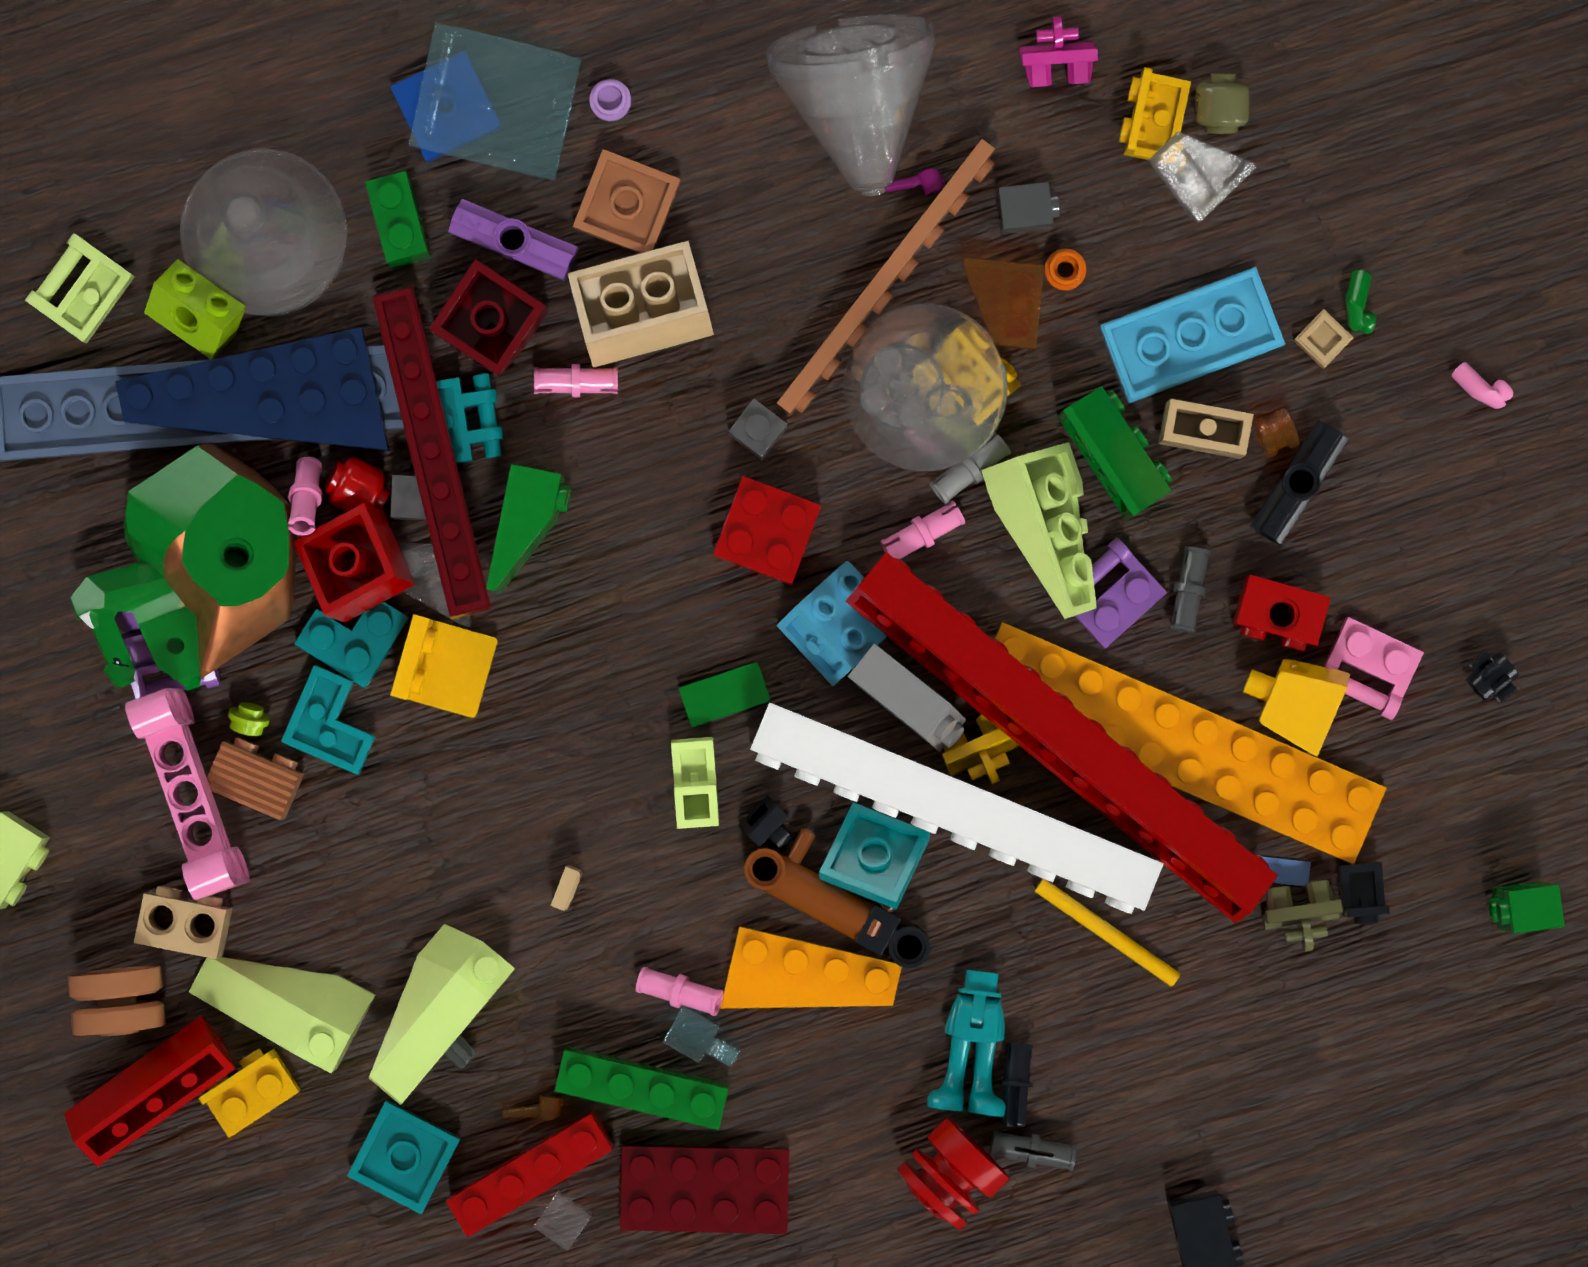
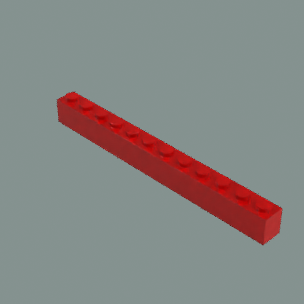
[845,552,1278,924]

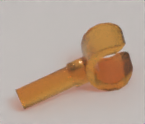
[503,1095,563,1121]

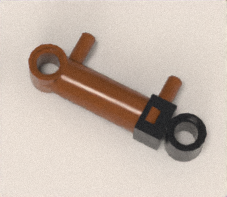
[744,827,931,968]

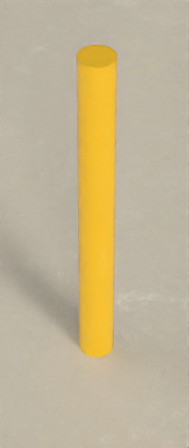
[1034,879,1181,987]

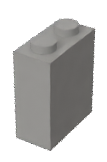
[848,643,966,752]

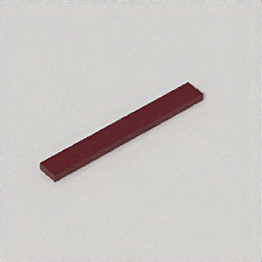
[372,286,492,619]

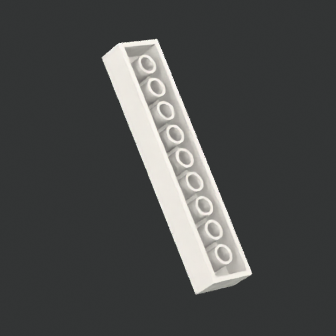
[750,702,1164,915]

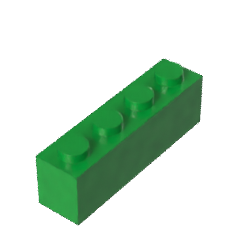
[554,1046,729,1130]

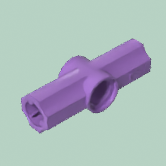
[448,199,578,281]

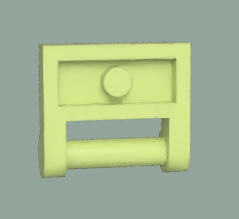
[25,233,135,344]

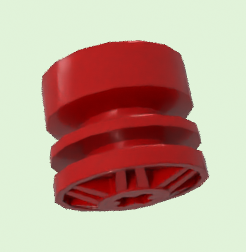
[897,1116,1010,1231]

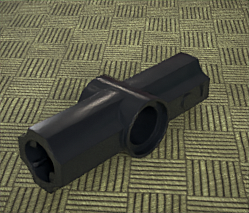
[1250,420,1349,545]

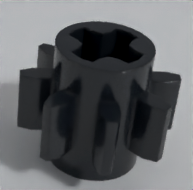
[1466,652,1519,703]

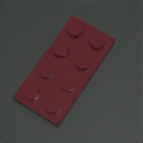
[620,1144,789,1234]

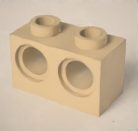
[134,886,233,959]

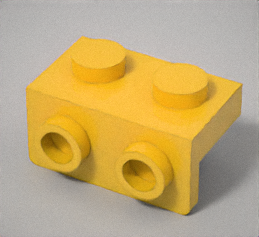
[1119,67,1191,165]

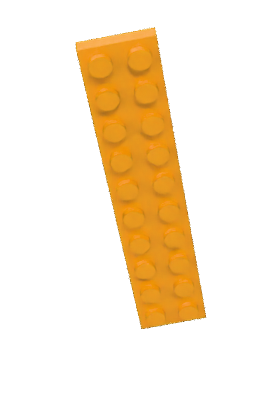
[995,622,1387,864]

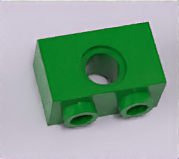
[1488,881,1565,934]

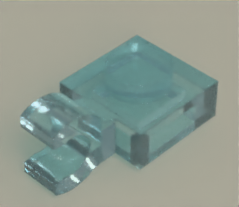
[663,1006,740,1067]

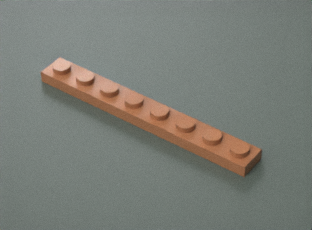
[777,139,996,417]

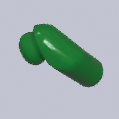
[1345,270,1377,334]

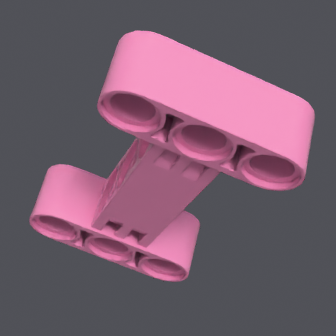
[125,688,250,900]

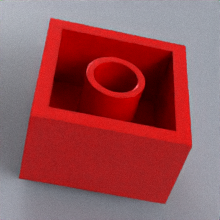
[713,476,821,586]
[293,503,416,623]

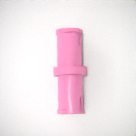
[534,364,618,397]
[288,457,322,536]
[880,500,966,559]
[635,967,724,1016]

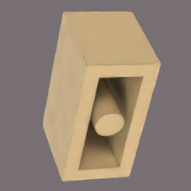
[1158,399,1254,459]

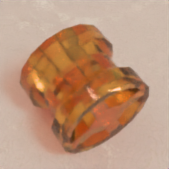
[1252,408,1300,458]

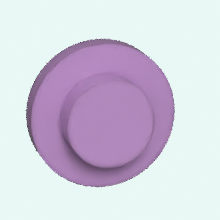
[589,79,631,121]

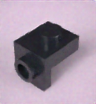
[1338,862,1390,924]

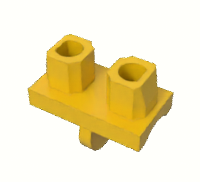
[942,715,1019,785]

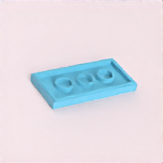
[1099,267,1285,404]

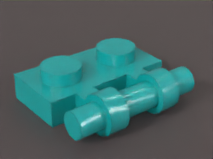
[436,374,504,464]

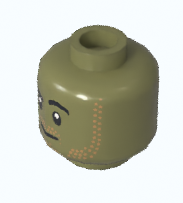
[1195,73,1250,134]

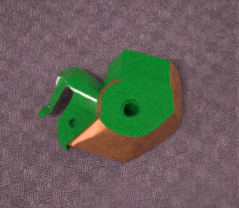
[70,443,297,691]

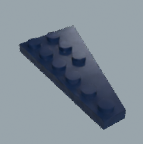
[115,327,390,451]

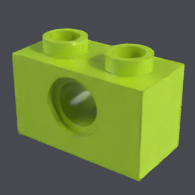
[144,259,246,360]

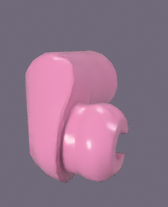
[1452,362,1513,409]

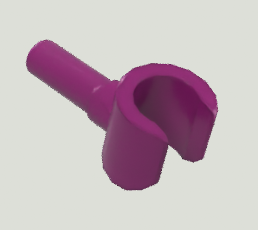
[885,169,946,196]

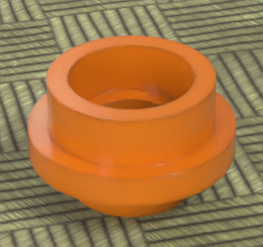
[1044,249,1086,291]

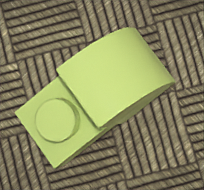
[671,737,719,829]

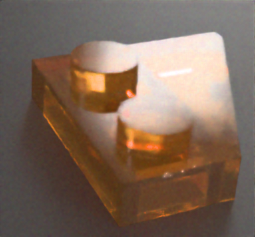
[963,258,1044,350]

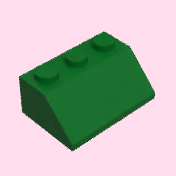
[1057,386,1172,521]

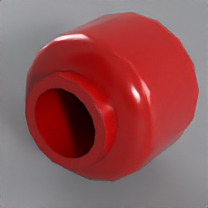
[324,457,390,512]

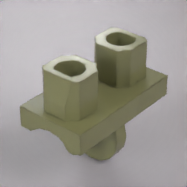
[1262,880,1343,952]

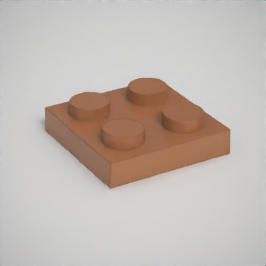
[573,149,681,254]

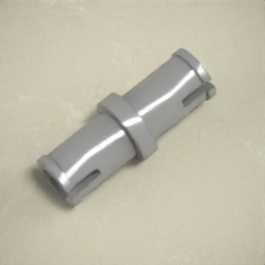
[929,433,1011,504]

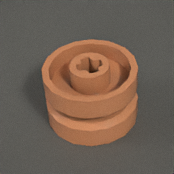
[67,965,166,1036]

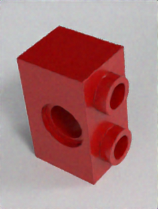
[1232,575,1331,652]

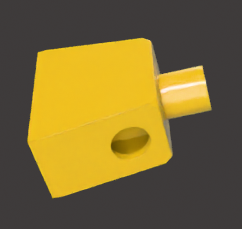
[1243,659,1350,756]

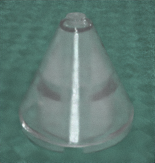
[766,14,936,196]
[180,149,348,317]

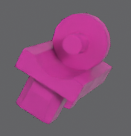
[1019,17,1098,87]

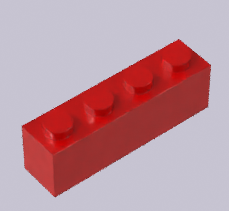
[64,1016,235,1167]
[446,1109,615,1238]

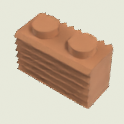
[207,737,305,820]

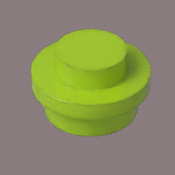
[228,702,270,736]

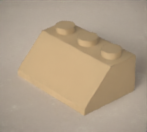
[567,241,714,368]

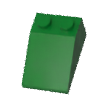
[486,464,572,594]

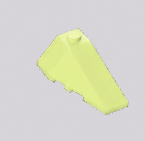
[981,442,1097,619]
[369,924,515,1105]
[189,957,376,1073]

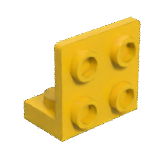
[390,614,498,718]

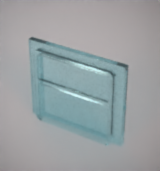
[408,22,581,181]

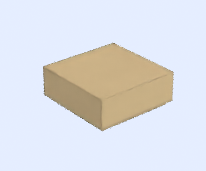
[1293,309,1354,369]
[550,865,583,911]

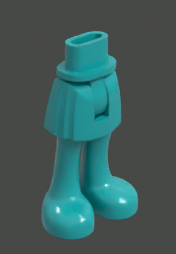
[927,969,1006,1117]

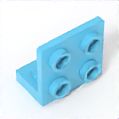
[776,561,887,686]

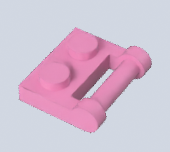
[1323,617,1424,720]

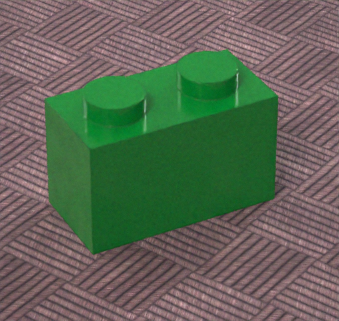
[365,171,432,269]

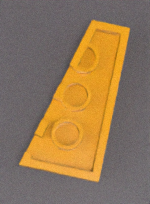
[720,926,902,1009]

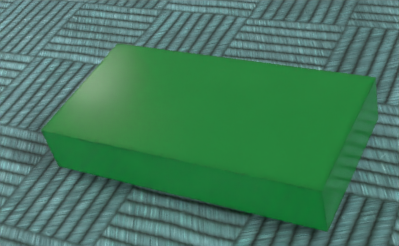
[678,661,771,728]

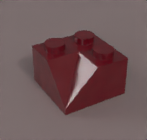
[429,259,549,376]

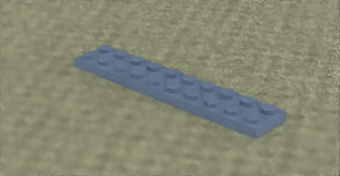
[0,345,404,462]

